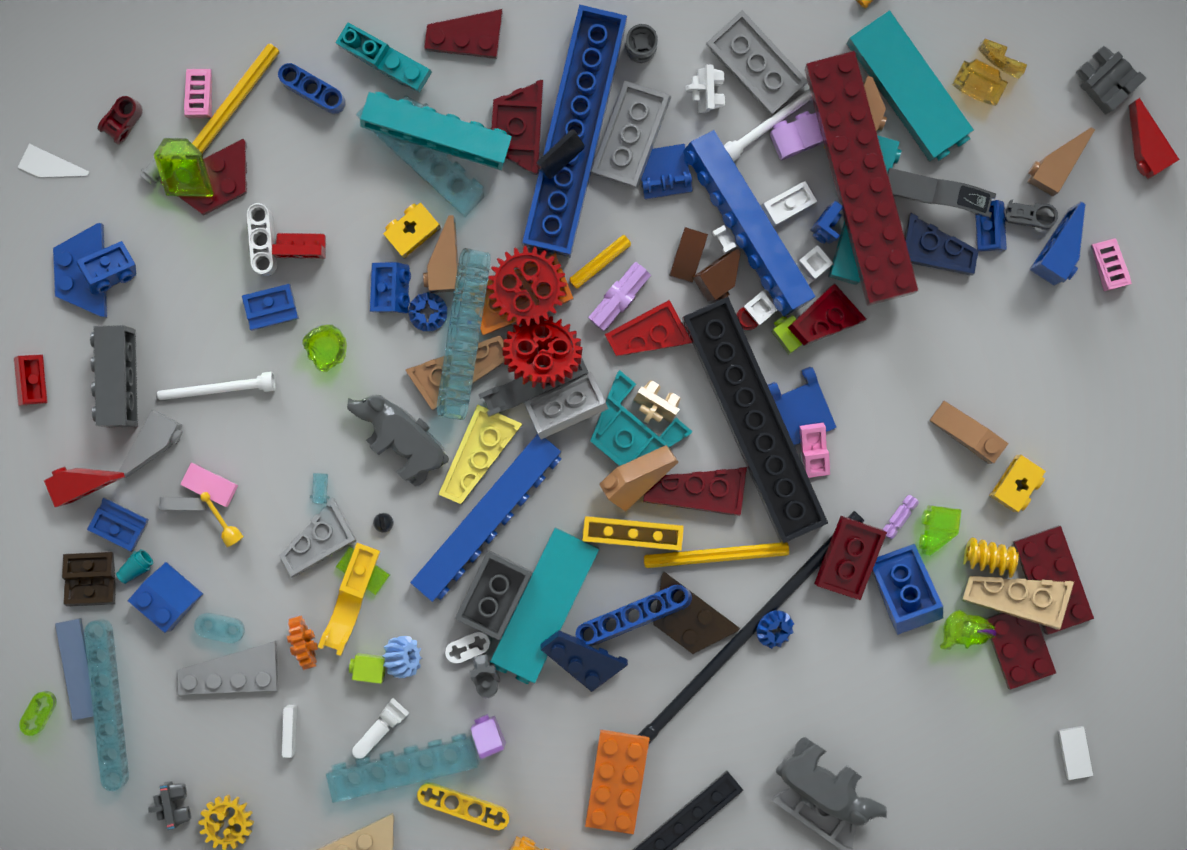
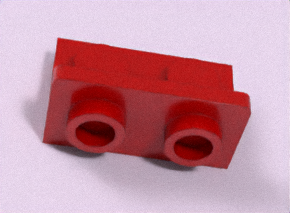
[272,233,326,259]

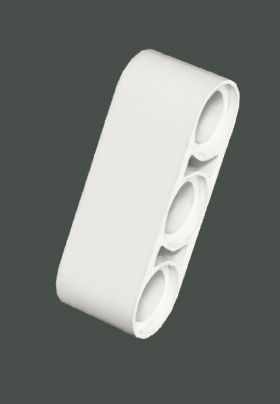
[247,203,277,277]

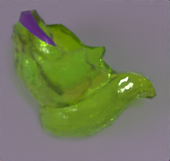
[940,610,997,650]

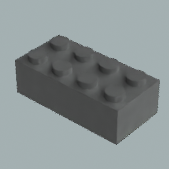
[90,325,138,428]

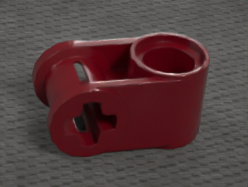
[97,96,142,145]

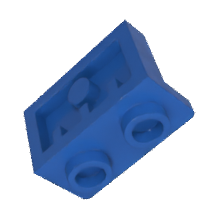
[810,201,843,244]
[77,241,137,294]
[370,262,411,313]

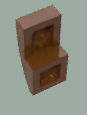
[669,227,708,283]

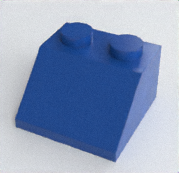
[128,562,203,633]

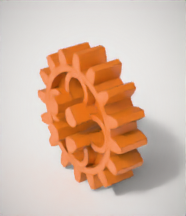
[287,615,318,670]

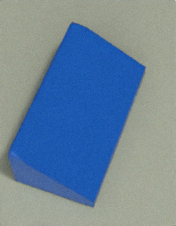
[976,200,1007,251]

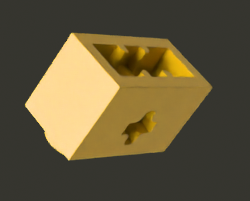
[383,202,441,259]
[989,455,1046,512]

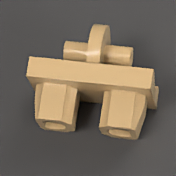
[633,380,681,424]

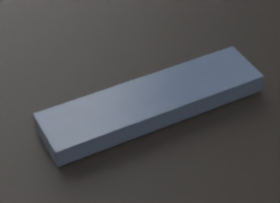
[55,618,99,720]

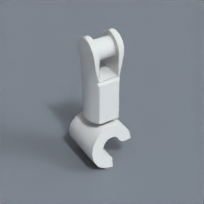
[352,698,410,759]

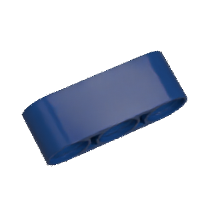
[278,63,345,114]

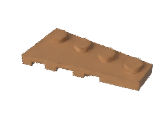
[405,335,504,410]

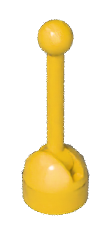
[200,492,244,547]

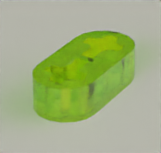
[19,691,57,736]

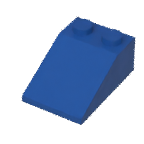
[1029,202,1086,285]
[872,544,943,635]

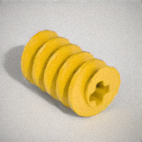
[963,537,1018,578]

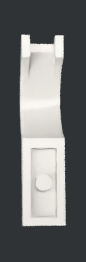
[712,181,817,254]

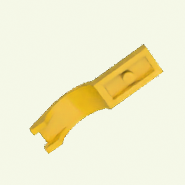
[318,543,381,656]

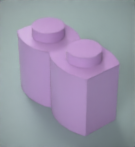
[769,111,824,161]

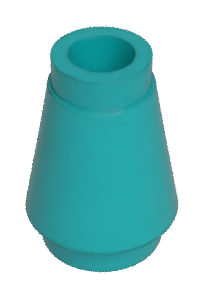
[116,549,153,584]

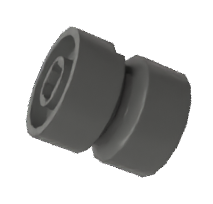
[626,24,658,63]

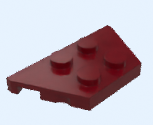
[491,80,543,175]
[160,139,247,215]

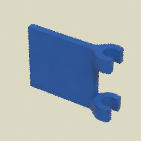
[768,367,837,446]

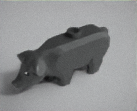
[347,395,449,486]
[776,737,887,826]

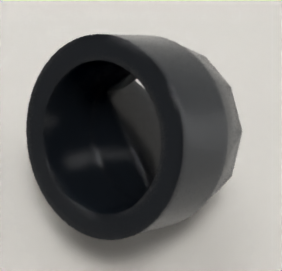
[373,513,394,532]

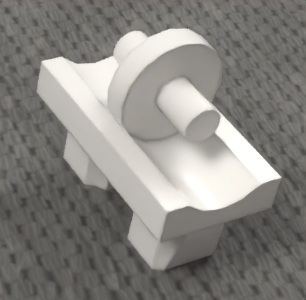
[685,64,725,113]

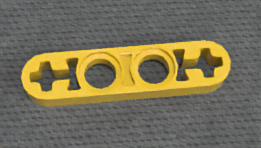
[417,782,510,830]

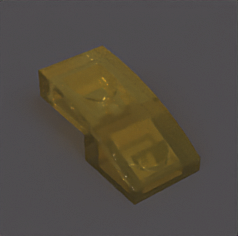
[978,39,1027,79]

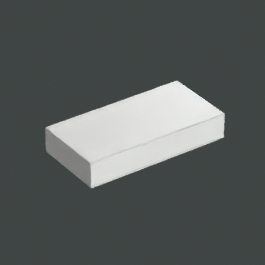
[282,705,297,758]
[1058,726,1093,780]

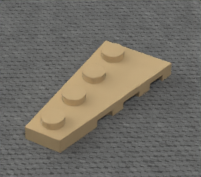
[963,576,1074,630]

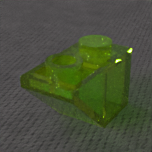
[919,506,961,555]

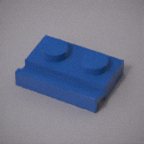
[242,284,299,331]
[87,498,149,551]

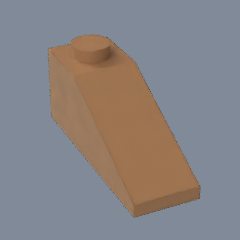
[1028,127,1095,197]
[423,215,460,293]
[929,401,1009,464]
[599,445,679,512]

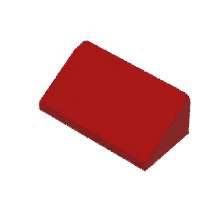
[14,355,47,406]

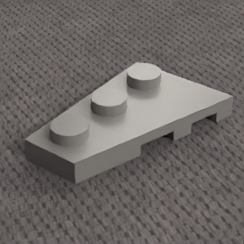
[279,498,357,577]

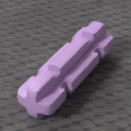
[883,495,919,539]

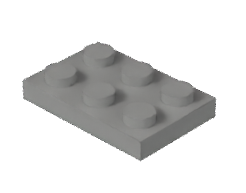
[524,372,608,439]

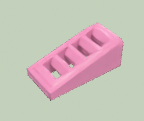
[184,69,212,118]
[1091,238,1132,292]

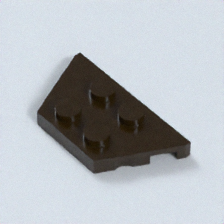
[653,572,740,654]

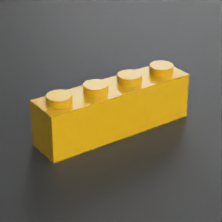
[583,516,684,551]

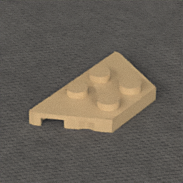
[317,813,394,850]

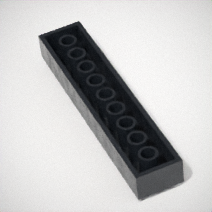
[682,297,828,543]

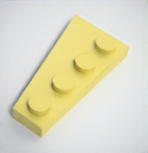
[438,404,523,504]

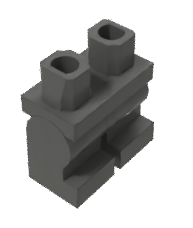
[1076,46,1147,115]

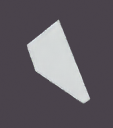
[18,144,89,177]

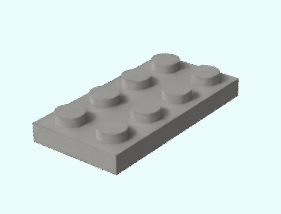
[706,10,808,116]
[591,81,671,188]

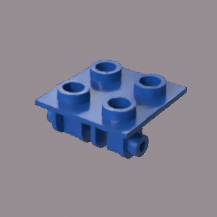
[641,144,693,199]

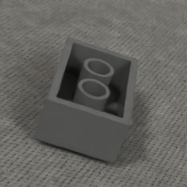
[455,551,533,640]

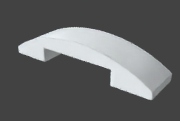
[744,245,834,325]

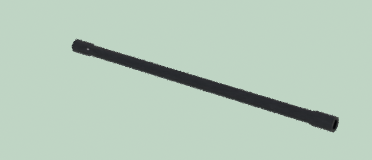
[638,511,864,744]

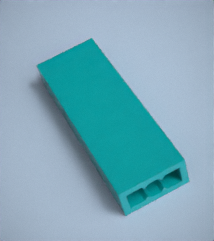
[846,10,974,162]
[490,527,599,685]

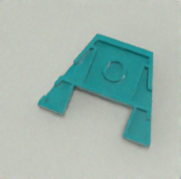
[590,370,693,466]

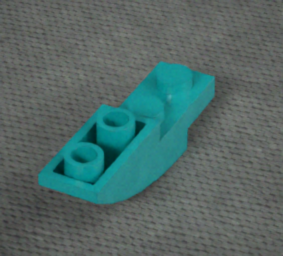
[335,22,432,93]

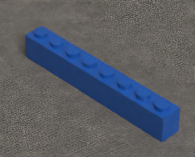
[683,130,816,317]
[410,434,562,602]

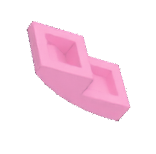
[799,423,830,478]
[180,462,238,507]

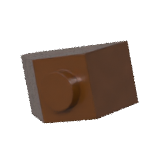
[692,248,741,301]

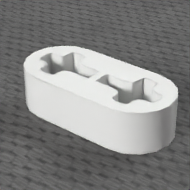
[445,631,491,663]

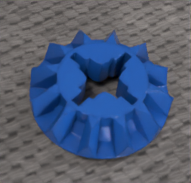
[408,292,447,332]
[757,610,794,649]

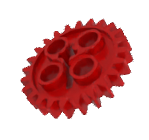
[487,246,567,327]
[503,316,583,389]

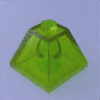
[153,138,213,196]

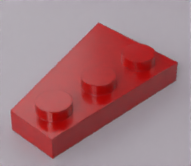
[605,300,692,356]

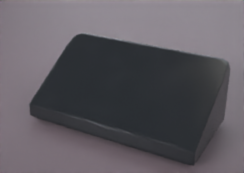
[537,129,585,179]

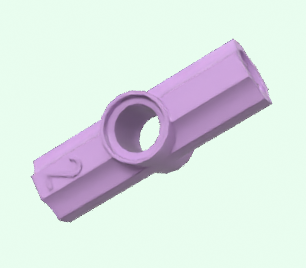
[588,262,651,331]

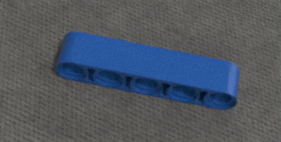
[575,585,692,646]

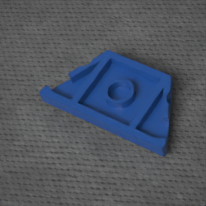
[53,223,107,318]

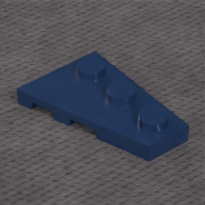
[905,213,979,276]
[541,630,628,692]

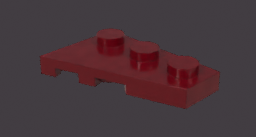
[424,9,503,59]
[787,283,867,346]

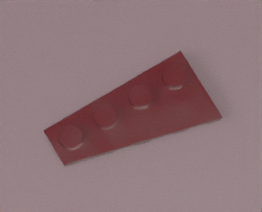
[643,467,747,516]

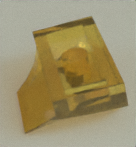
[952,59,1008,106]

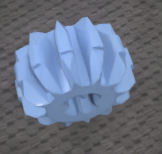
[382,636,422,679]

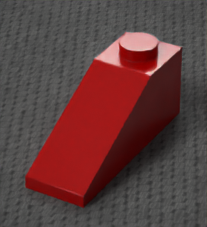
[1129,98,1180,179]
[44,467,125,508]

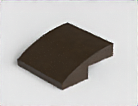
[62,552,116,606]

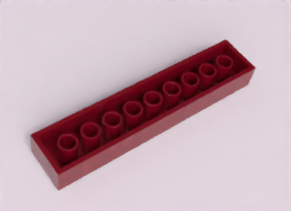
[805,51,918,306]

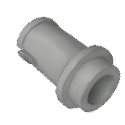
[140,153,171,185]

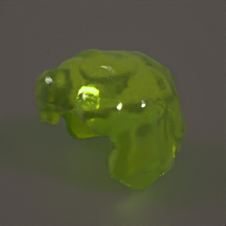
[302,324,347,372]

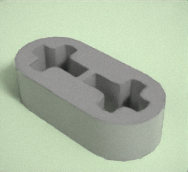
[159,497,206,510]

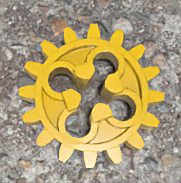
[198,795,254,850]

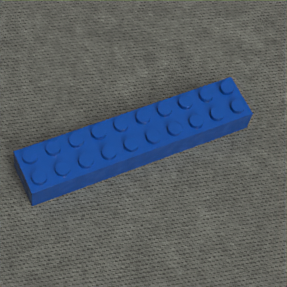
[522,4,627,258]

